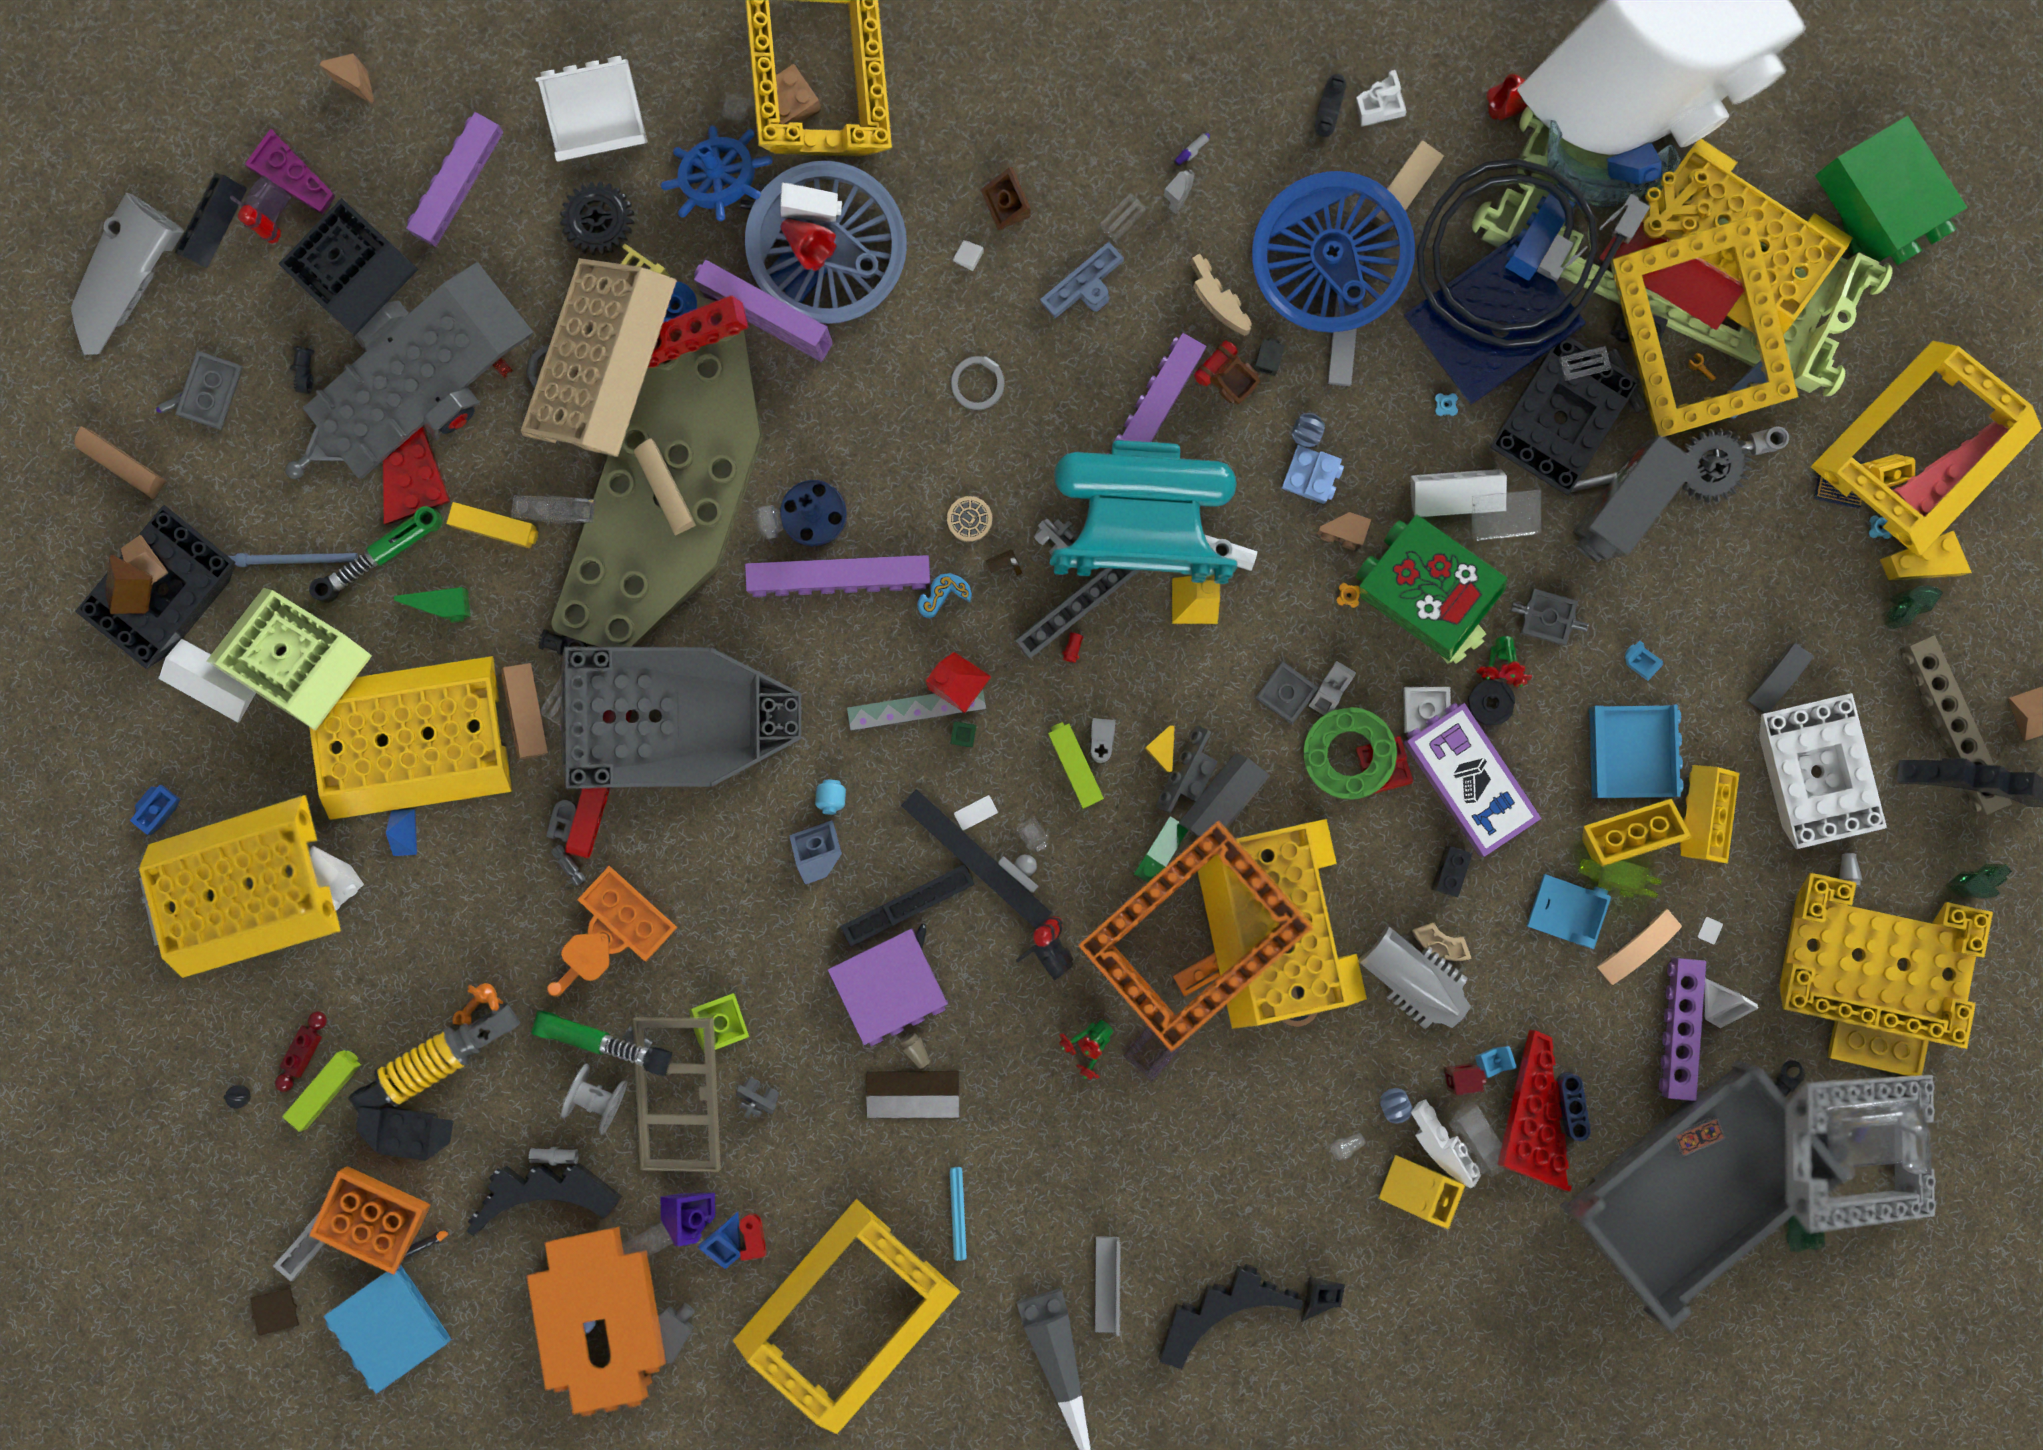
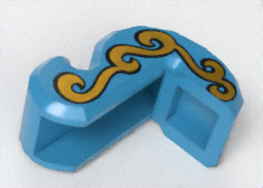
[917,573,972,618]

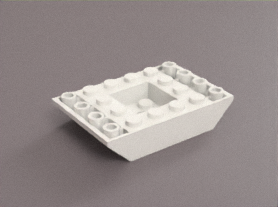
[1759,693,1887,849]

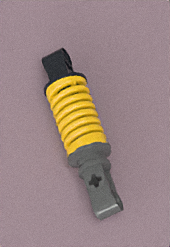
[348,1003,520,1113]

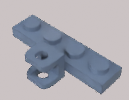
[1040,242,1124,318]

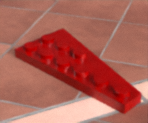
[383,426,450,525]

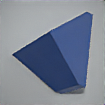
[698,1212,741,1269]

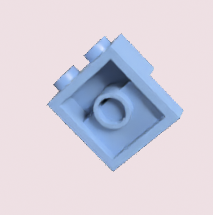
[1282,445,1344,504]

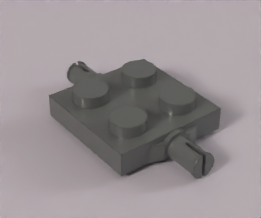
[1510,589,1589,646]

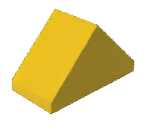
[1145,726,1174,773]

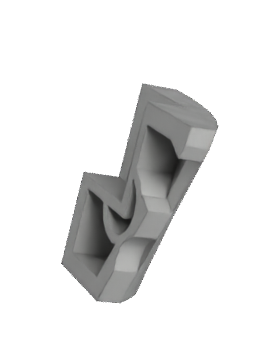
[1164,170,1194,214]

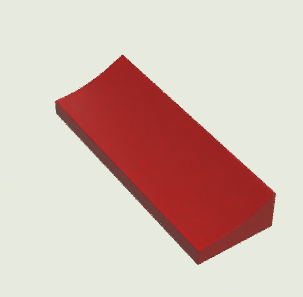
[1600,222,1744,331]

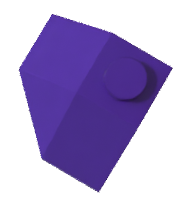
[660,1192,715,1247]

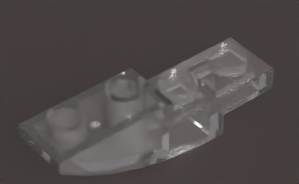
[511,495,596,523]

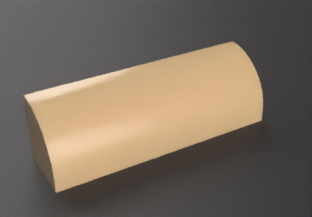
[1370,140,1444,230]
[634,438,696,536]

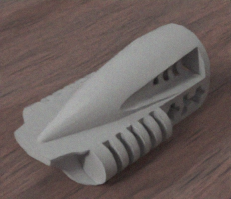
[1358,926,1471,1029]

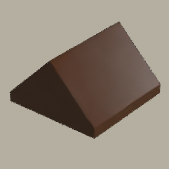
[981,167,1031,230]
[105,555,153,614]

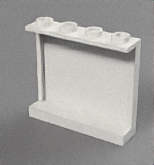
[535,56,648,161]

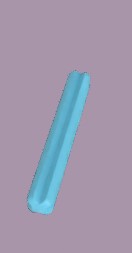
[950,1167,967,1261]

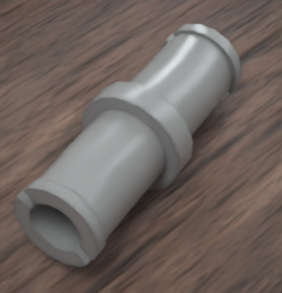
[529,1147,579,1166]

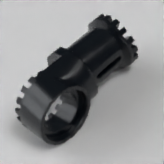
[290,346,315,394]
[538,629,587,656]
[1774,1060,1806,1097]

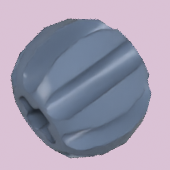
[1292,413,1325,447]
[1380,1088,1413,1123]

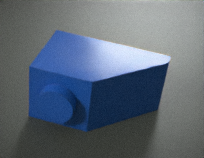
[1607,143,1662,185]

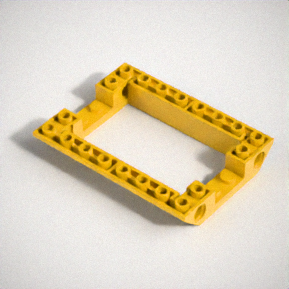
[745,0,892,156]
[1811,341,2042,557]
[733,1199,960,1434]

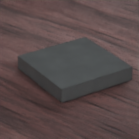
[1255,661,1319,725]

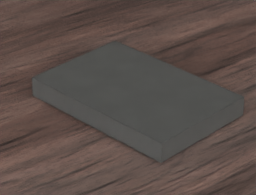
[175,350,243,431]

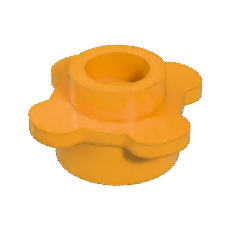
[1337,583,1360,608]

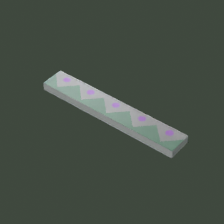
[847,690,986,731]

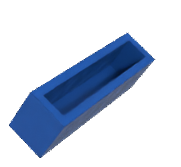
[1505,193,1576,281]

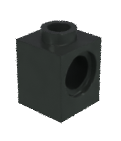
[1254,338,1285,376]

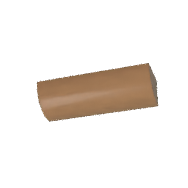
[75,426,166,499]
[501,663,548,760]

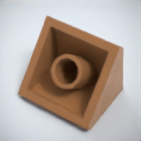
[319,54,374,104]
[2008,686,2043,741]

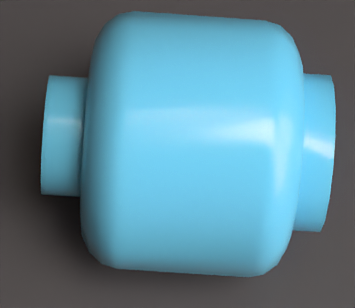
[815,779,846,815]

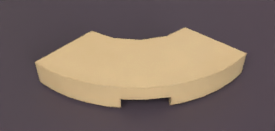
[1412,922,1472,961]

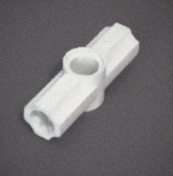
[1205,535,1257,571]

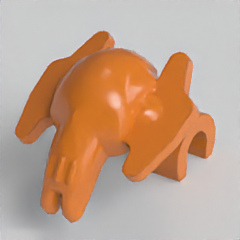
[452,983,503,1026]

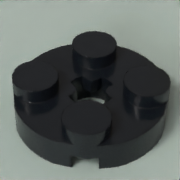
[1468,680,1515,725]

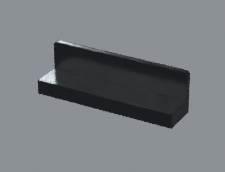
[175,173,247,268]

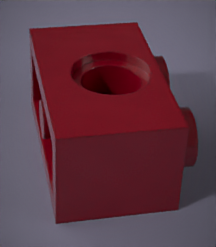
[1444,1063,1486,1095]

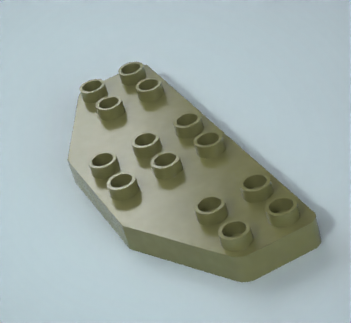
[551,294,763,647]

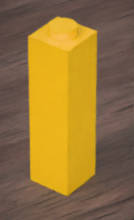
[446,502,538,549]

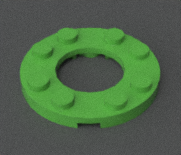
[1304,707,1397,800]

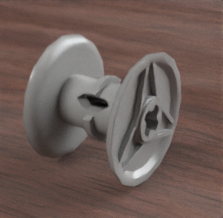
[561,1063,627,1135]

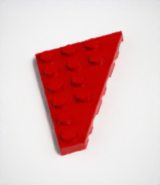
[1497,1030,1572,1192]

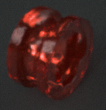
[493,358,513,378]

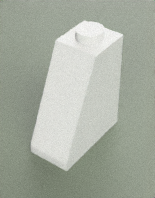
[781,183,842,222]

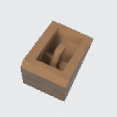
[121,535,168,584]

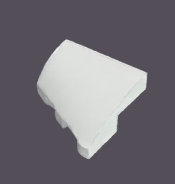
[1356,70,1406,126]

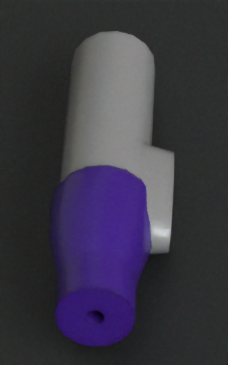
[1174,133,1210,166]

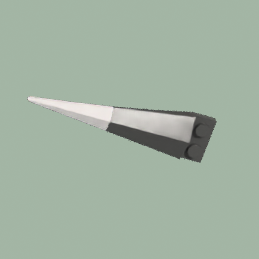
[1017,1288,1090,1450]

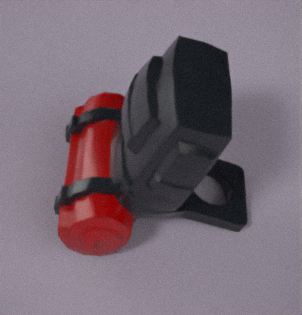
[1016,916,1073,981]

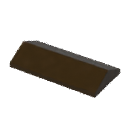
[866,1071,959,1118]

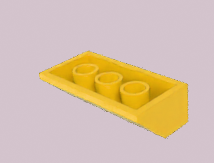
[1680,765,1740,864]
[1582,799,1691,866]

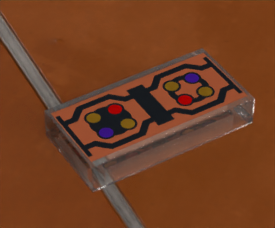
[1674,1116,1726,1157]

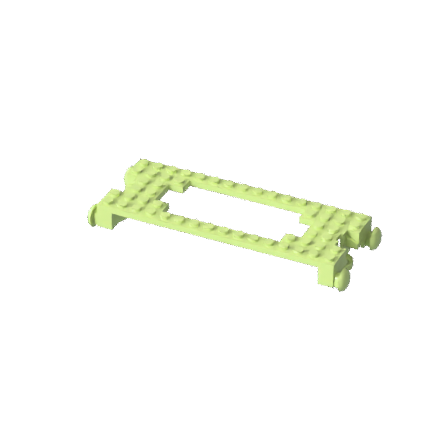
[1472,106,1892,396]

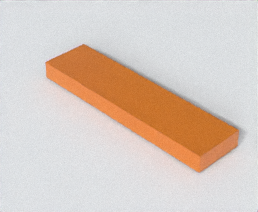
[1173,952,1220,997]

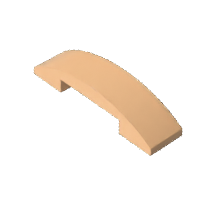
[1597,908,1682,985]

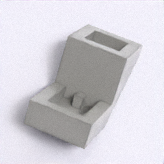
[1309,661,1356,715]

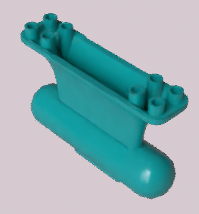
[1050,440,1237,584]

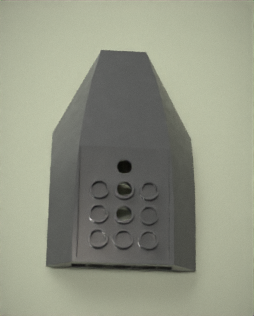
[561,647,801,789]

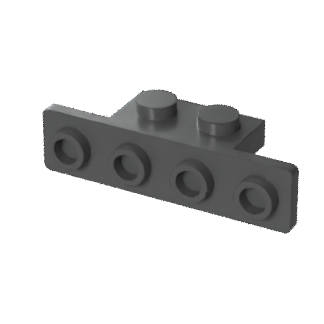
[1156,726,1218,813]

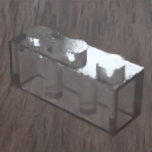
[1448,1101,1505,1178]

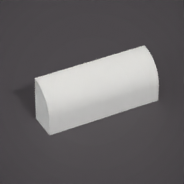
[1411,469,1507,517]

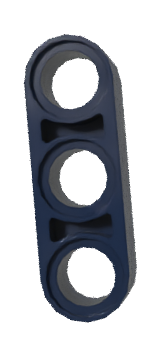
[1557,1072,1591,1142]

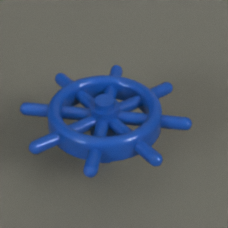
[661,126,773,221]

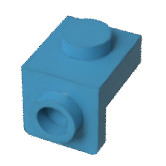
[1625,641,1663,681]
[1475,1046,1516,1078]

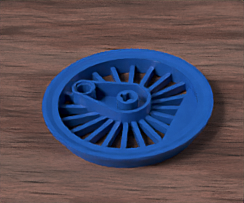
[1252,171,1415,332]

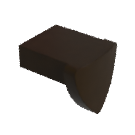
[985,549,1023,576]

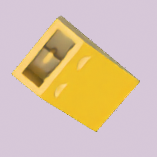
[1378,1155,1465,1229]

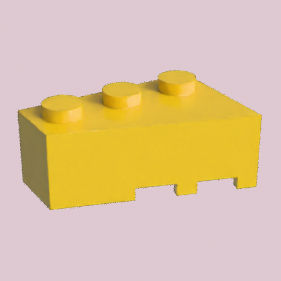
[1880,531,1972,580]

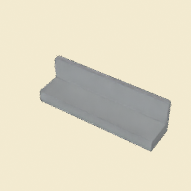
[1095,1237,1120,1336]

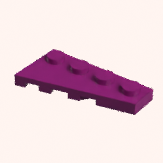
[245,129,335,215]

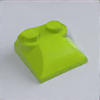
[689,993,749,1053]

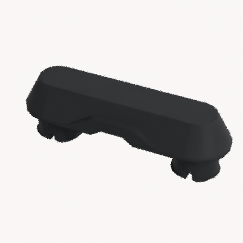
[1315,74,1346,137]

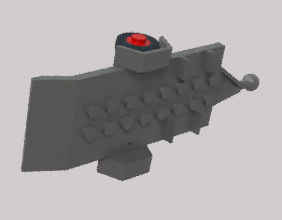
[285,262,534,479]

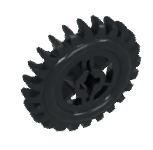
[560,181,635,256]

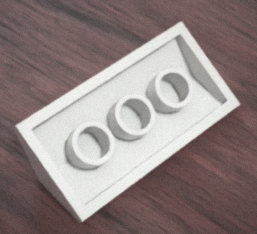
[159,639,256,722]

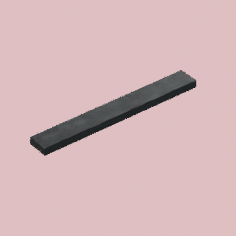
[901,789,1052,929]

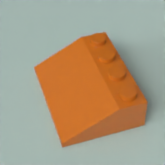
[309,1166,431,1274]

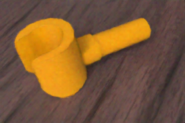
[1688,353,1716,382]

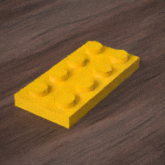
[1827,1021,1929,1076]

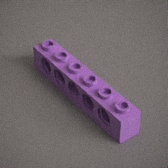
[1659,958,1706,1101]

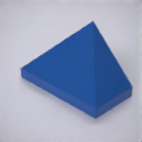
[386,809,417,856]

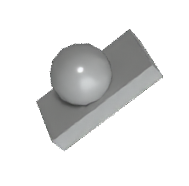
[998,854,1038,892]

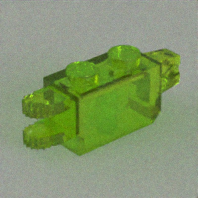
[1578,859,1662,899]

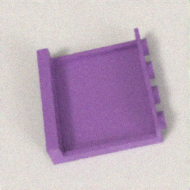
[828,928,948,1046]

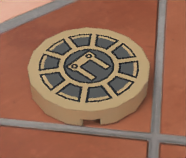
[947,496,992,542]

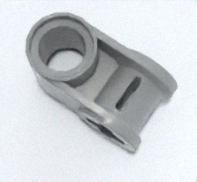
[1091,718,1116,763]

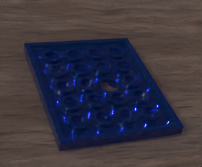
[1404,234,1586,405]

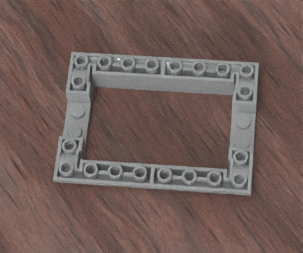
[1786,1075,1936,1232]

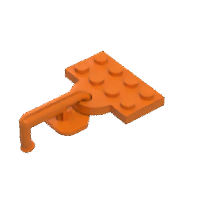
[547,866,678,997]

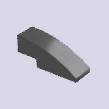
[1747,643,1814,713]

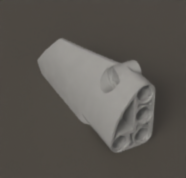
[71,193,184,355]

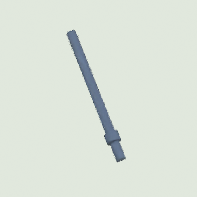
[229,553,358,567]

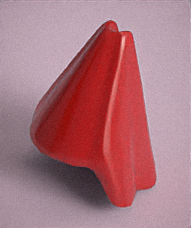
[1486,74,1528,120]
[780,219,836,271]

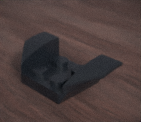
[356,1107,454,1161]

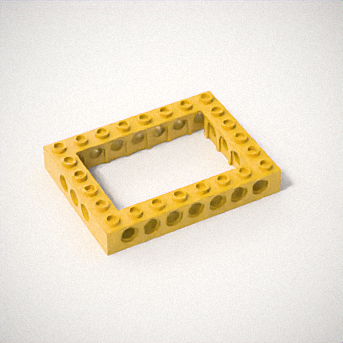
[1610,216,1798,437]

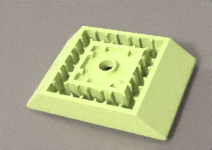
[207,588,372,730]

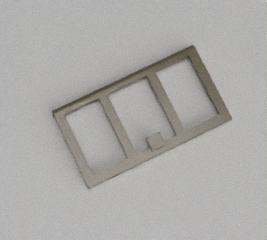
[632,1017,721,1172]

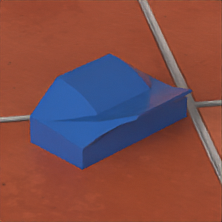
[130,785,181,835]

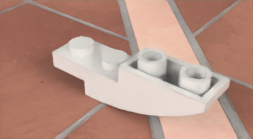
[1411,1099,1481,1188]

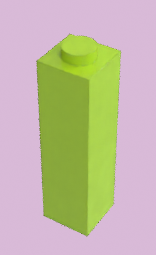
[1048,722,1104,809]
[282,1050,361,1132]

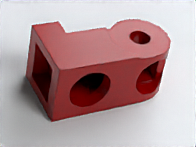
[739,1213,767,1261]

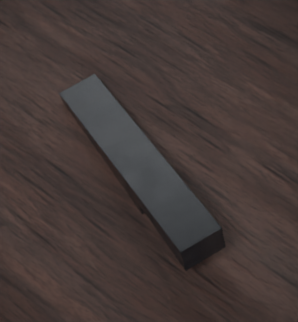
[840,864,975,947]

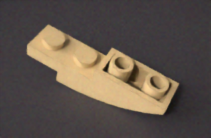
[1191,254,1252,336]

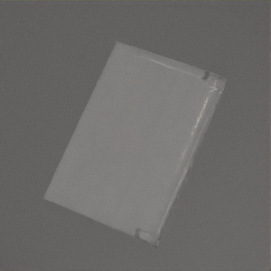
[1471,489,1541,541]

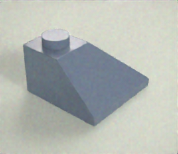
[789,820,842,884]

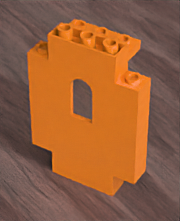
[527,1227,666,1416]

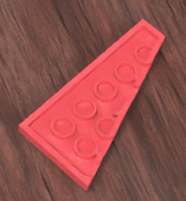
[1892,421,2008,517]

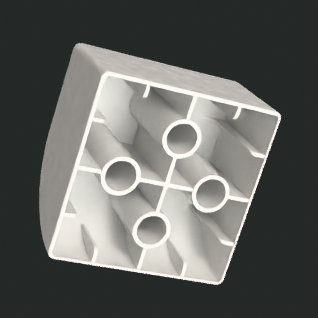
[1517,0,1804,155]

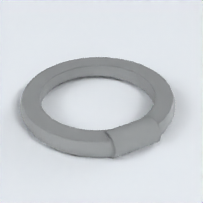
[951,356,1004,410]

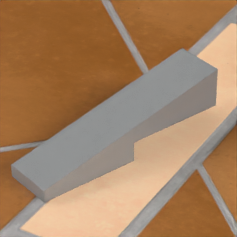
[273,1213,325,1281]

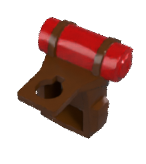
[1193,340,1261,405]

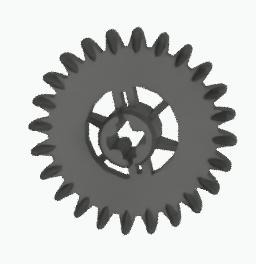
[1682,428,1752,503]

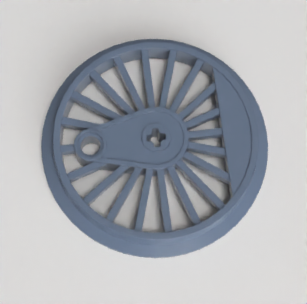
[745,161,907,324]

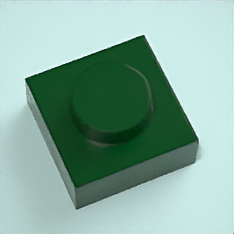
[950,721,977,748]

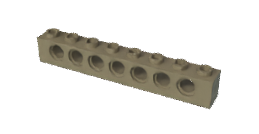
[1901,635,2012,815]

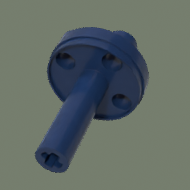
[780,480,847,547]

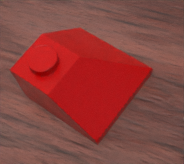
[926,652,991,713]

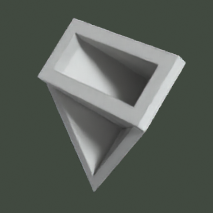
[1705,978,1758,1028]

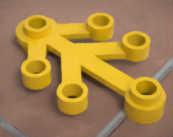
[1643,170,1712,238]

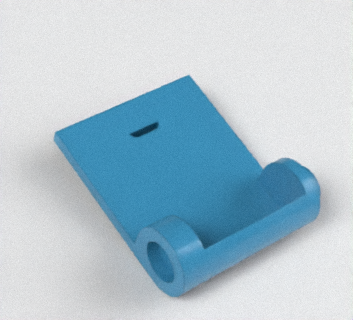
[1526,874,1611,949]

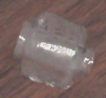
[752,505,784,539]

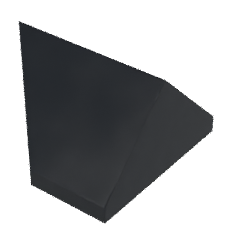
[1301,1277,1345,1322]

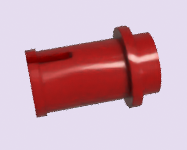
[1062,632,1084,663]

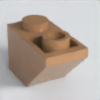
[1316,512,1371,550]

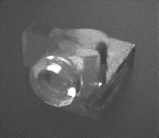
[1015,816,1049,853]

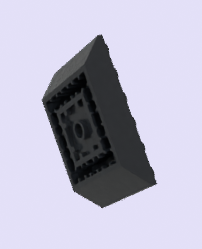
[278,198,418,336]
[1490,332,1640,496]
[75,505,236,669]

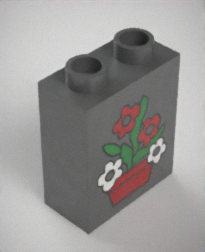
[1573,435,1698,563]

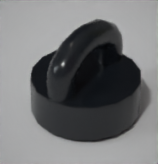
[223,1085,251,1109]

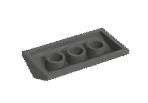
[1179,753,1270,838]

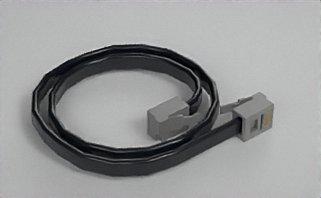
[1416,158,1650,349]

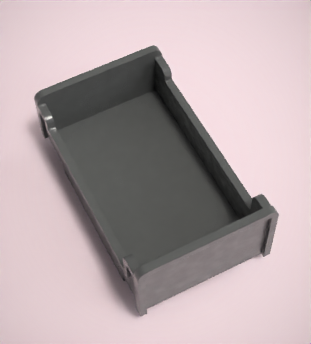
[1559,1060,1849,1333]

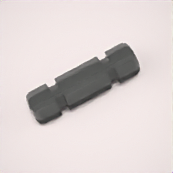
[551,845,586,886]

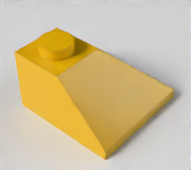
[1172,575,1220,624]

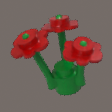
[1476,636,1532,687]
[1059,1020,1113,1080]

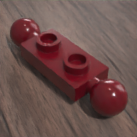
[275,1011,327,1092]

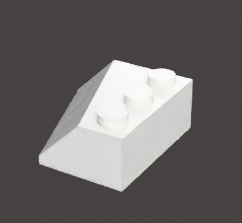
[309,846,364,911]

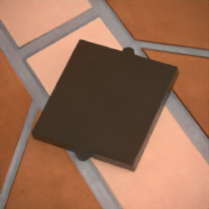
[250,1287,299,1336]

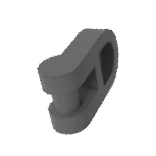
[547,800,577,842]

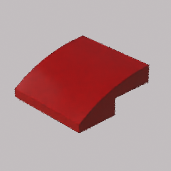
[1356,736,1414,794]

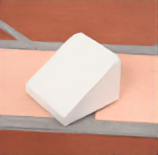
[953,241,984,271]

